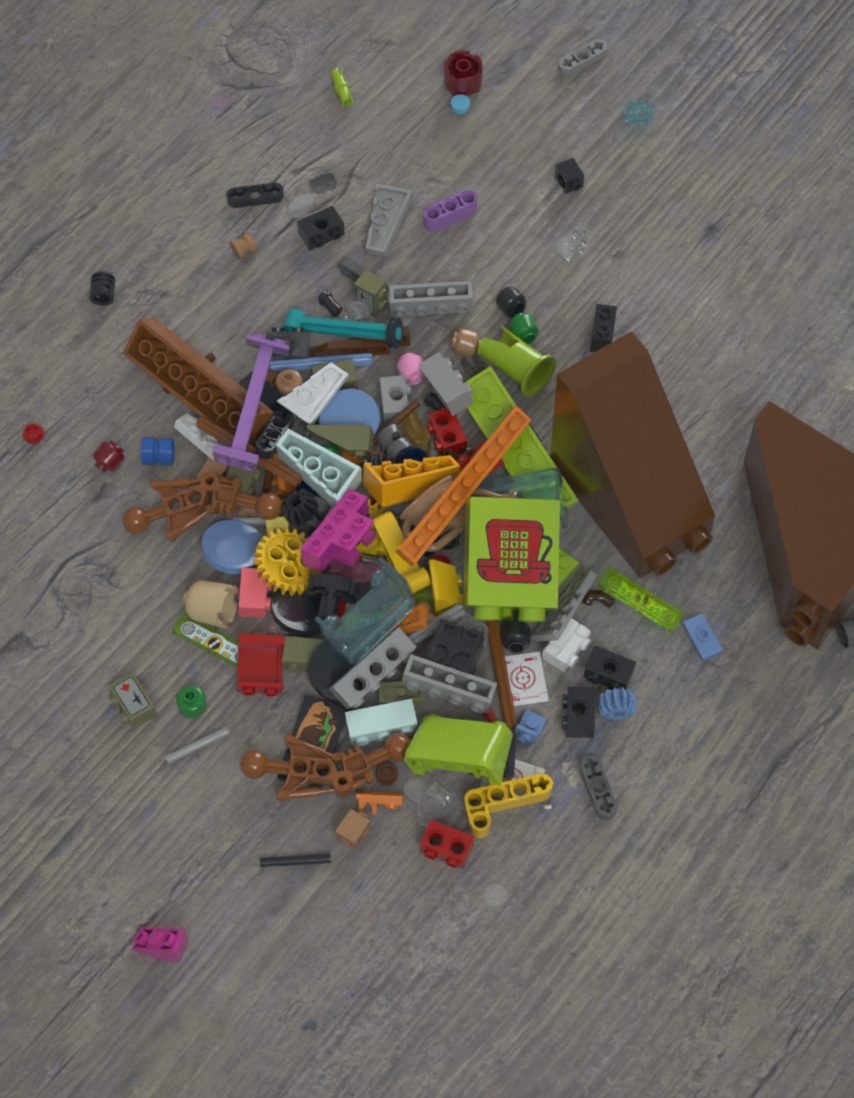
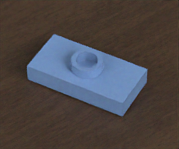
[682,613,723,662]

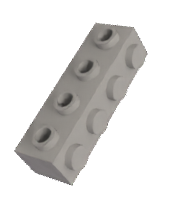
[389,281,473,317]
[402,654,497,713]

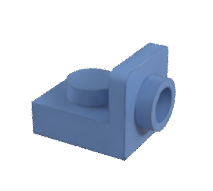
[515,709,547,745]

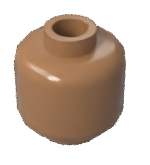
[450,328,481,357]
[276,369,303,397]

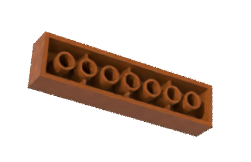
[122,318,274,447]

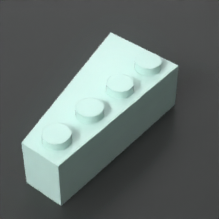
[276,429,362,508]

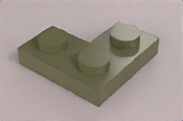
[379,661,425,705]

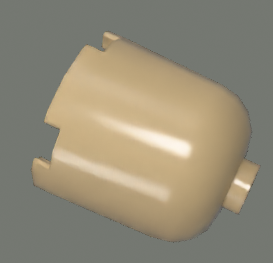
[183,580,239,629]

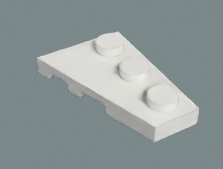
[277,362,349,425]
[174,413,229,463]

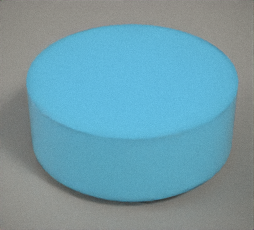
[451,94,470,114]

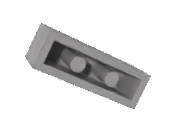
[418,352,474,416]

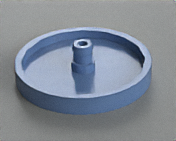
[319,389,381,437]
[201,520,262,574]

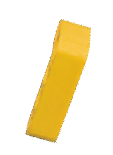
[371,511,432,595]
[464,774,553,838]

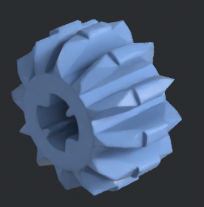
[598,687,637,721]

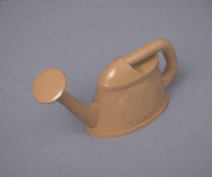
[399,475,517,552]

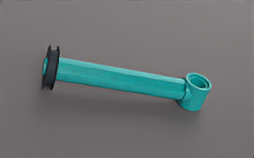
[282,309,403,349]

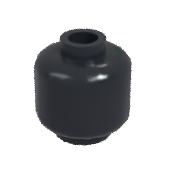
[496,286,526,317]
[502,620,531,654]

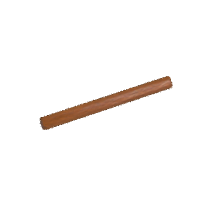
[196,416,302,487]
[486,620,517,730]

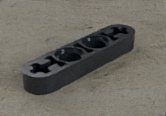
[254,406,295,459]

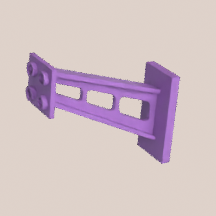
[213,333,289,473]

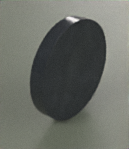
[271,588,333,636]
[308,636,373,703]

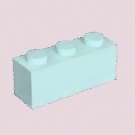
[345,699,418,746]

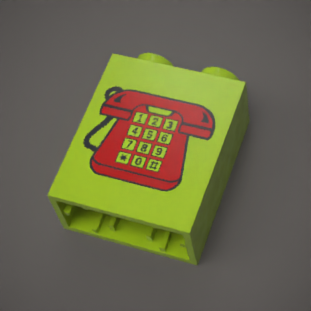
[463,497,560,622]

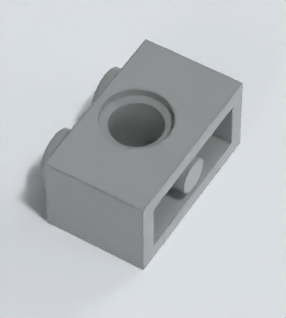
[380,375,413,424]

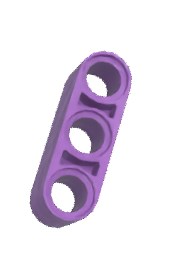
[424,190,477,232]

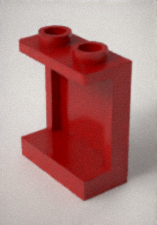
[236,634,285,697]

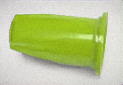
[477,325,556,397]

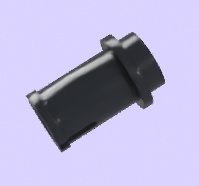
[318,291,343,317]
[424,392,446,411]

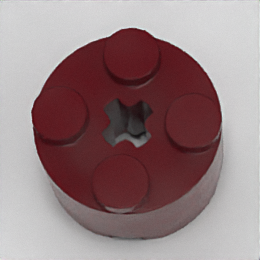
[444,50,483,96]

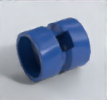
[141,437,175,466]

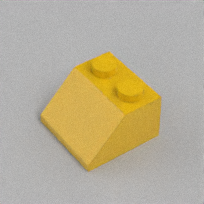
[429,559,463,616]

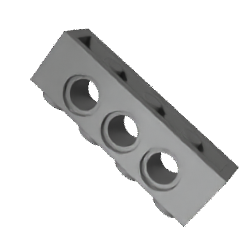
[329,627,417,709]

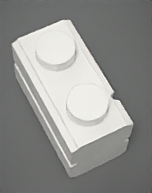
[542,618,592,672]

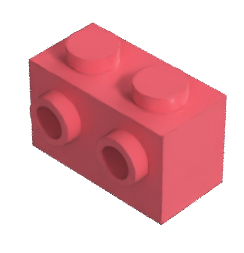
[239,568,272,619]

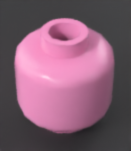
[396,353,424,385]

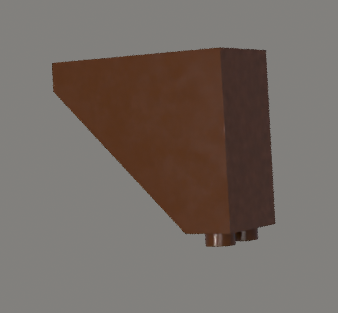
[550,331,715,579]
[744,401,854,650]

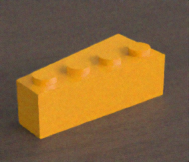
[363,456,461,507]

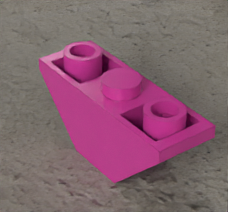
[132,927,189,963]

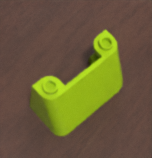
[404,714,513,785]

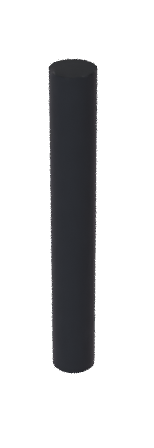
[260,854,331,867]

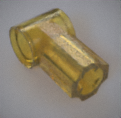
[401,412,431,456]

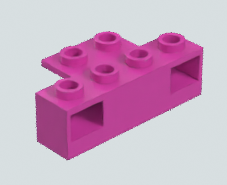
[301,489,376,573]

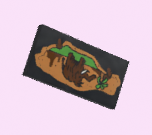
[277,695,349,789]

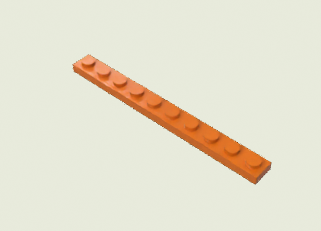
[395,406,531,567]

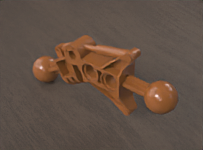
[123,471,283,542]
[240,733,411,802]

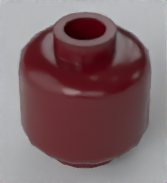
[93,440,125,473]

